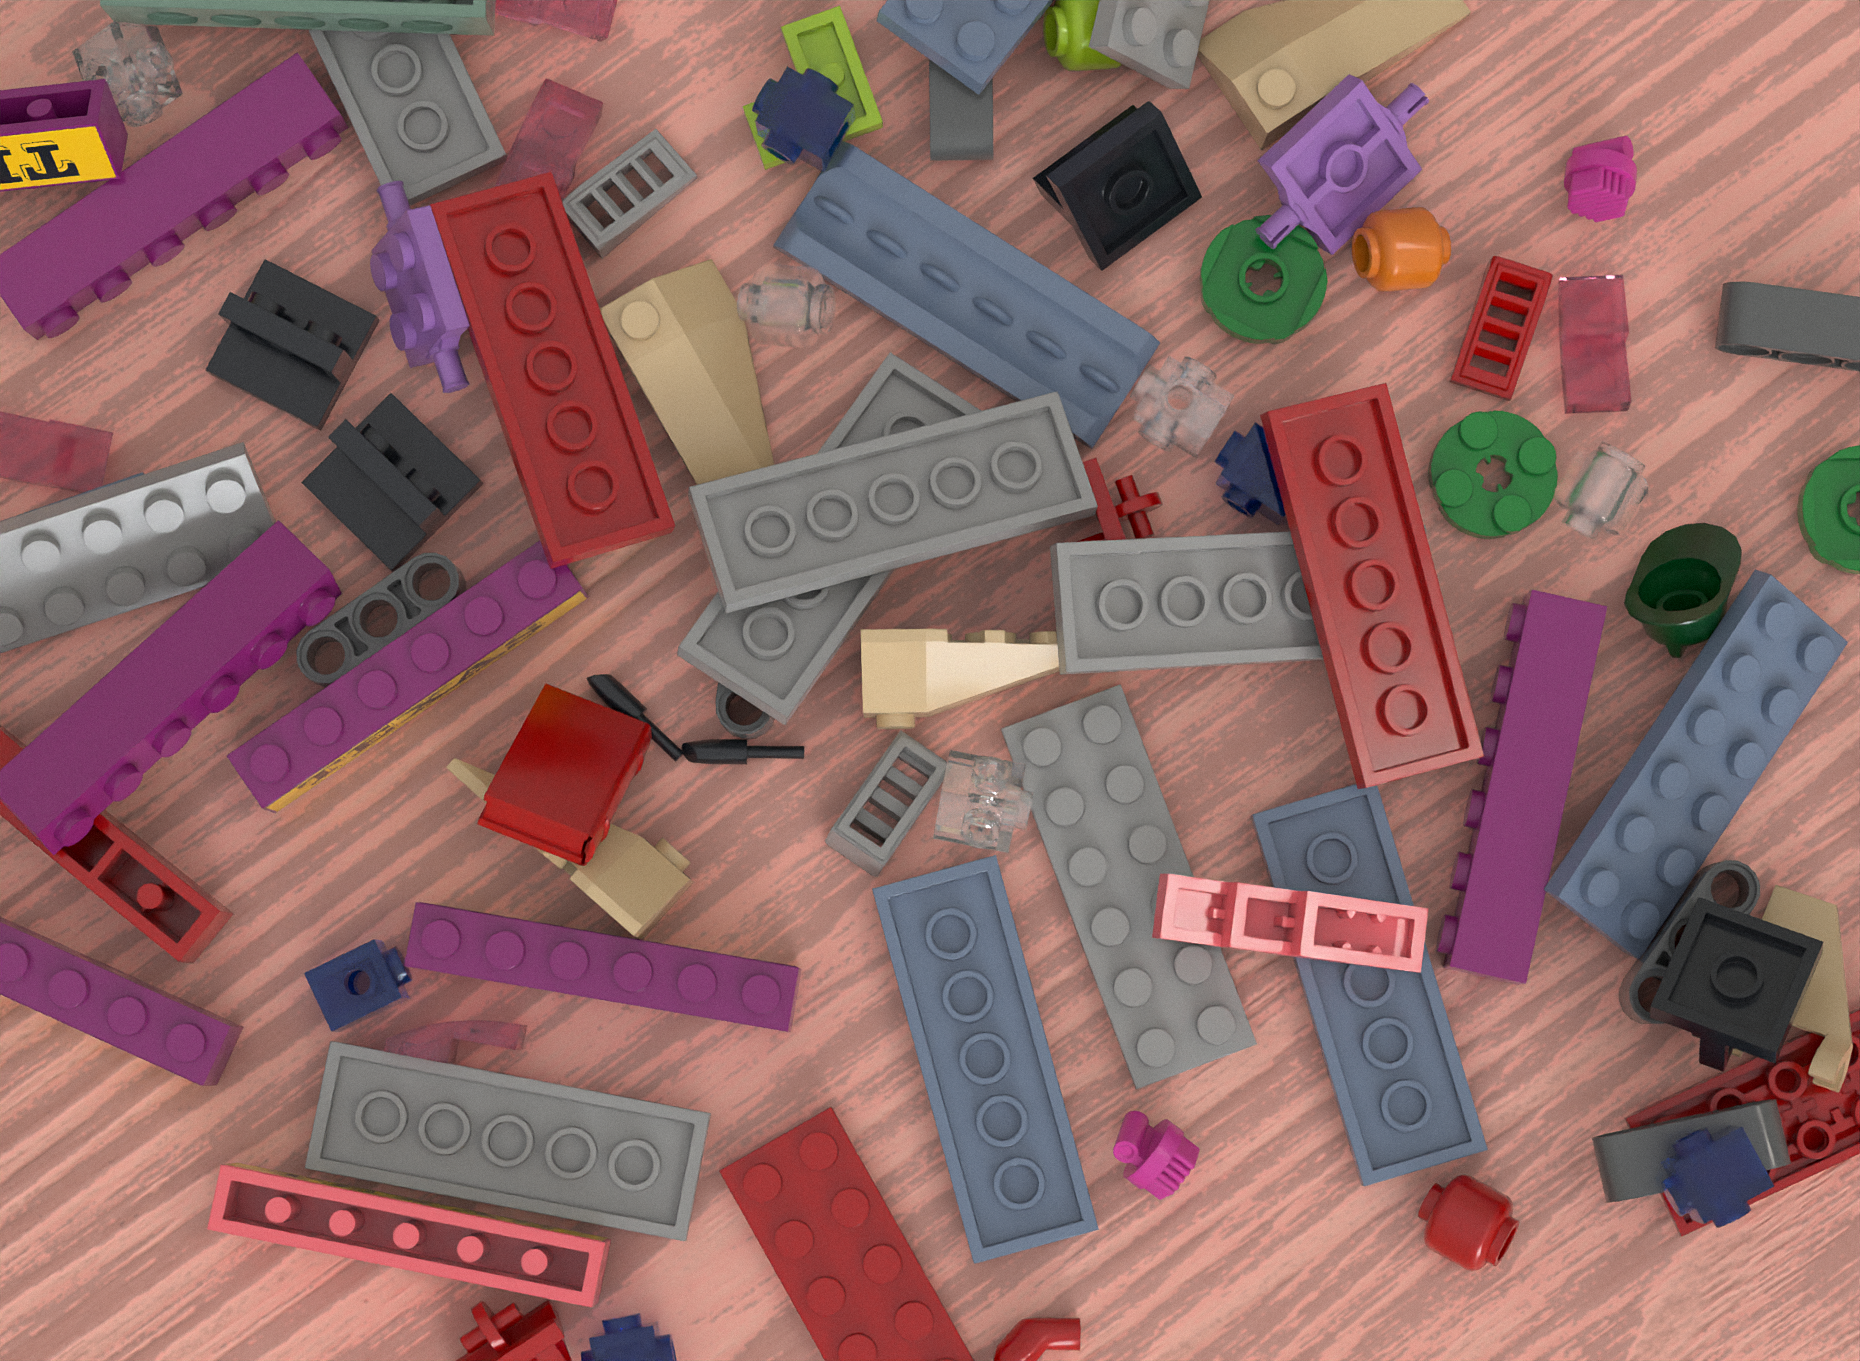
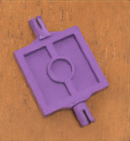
[1255,74,1429,255]
[370,181,470,393]

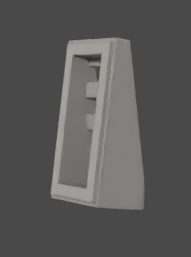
[562,129,698,259]
[825,730,953,877]

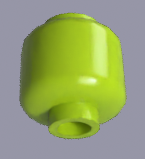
[1043,0,1122,72]

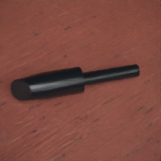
[586,674,684,762]
[681,739,804,764]

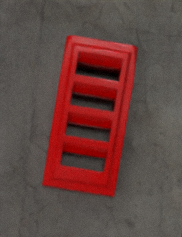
[1449,256,1553,401]

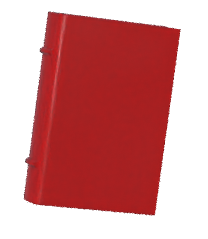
[477,683,652,866]

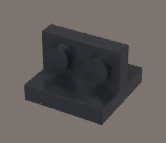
[1033,101,1202,271]
[206,259,380,431]
[301,393,484,572]
[1650,897,1824,1072]

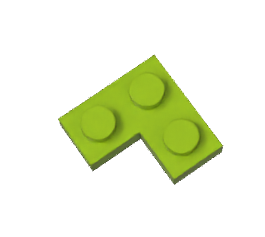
[743,6,883,170]

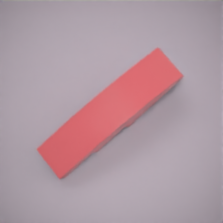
[1152,874,1429,973]

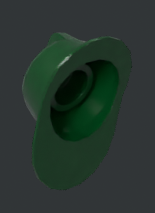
[1624,523,1742,658]

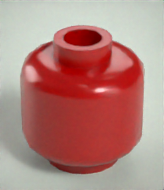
[1418,1174,1520,1271]

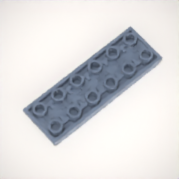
[773,141,1160,449]

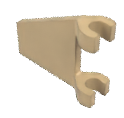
[1732,885,1853,1092]

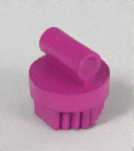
[1564,135,1637,222]
[1113,1111,1200,1200]

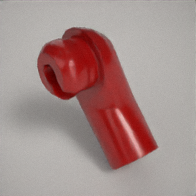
[993,1318,1081,1361]

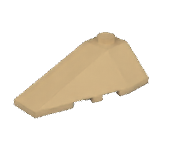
[1197,0,1471,150]
[600,259,774,485]
[861,629,1060,729]
[446,758,694,939]

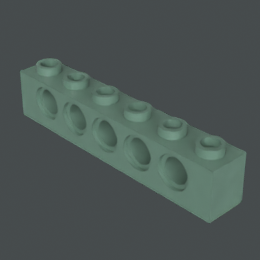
[100,0,496,36]

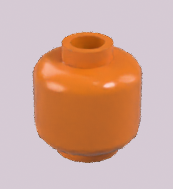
[1352,207,1451,292]

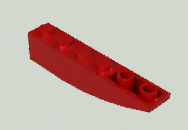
[0,725,234,964]

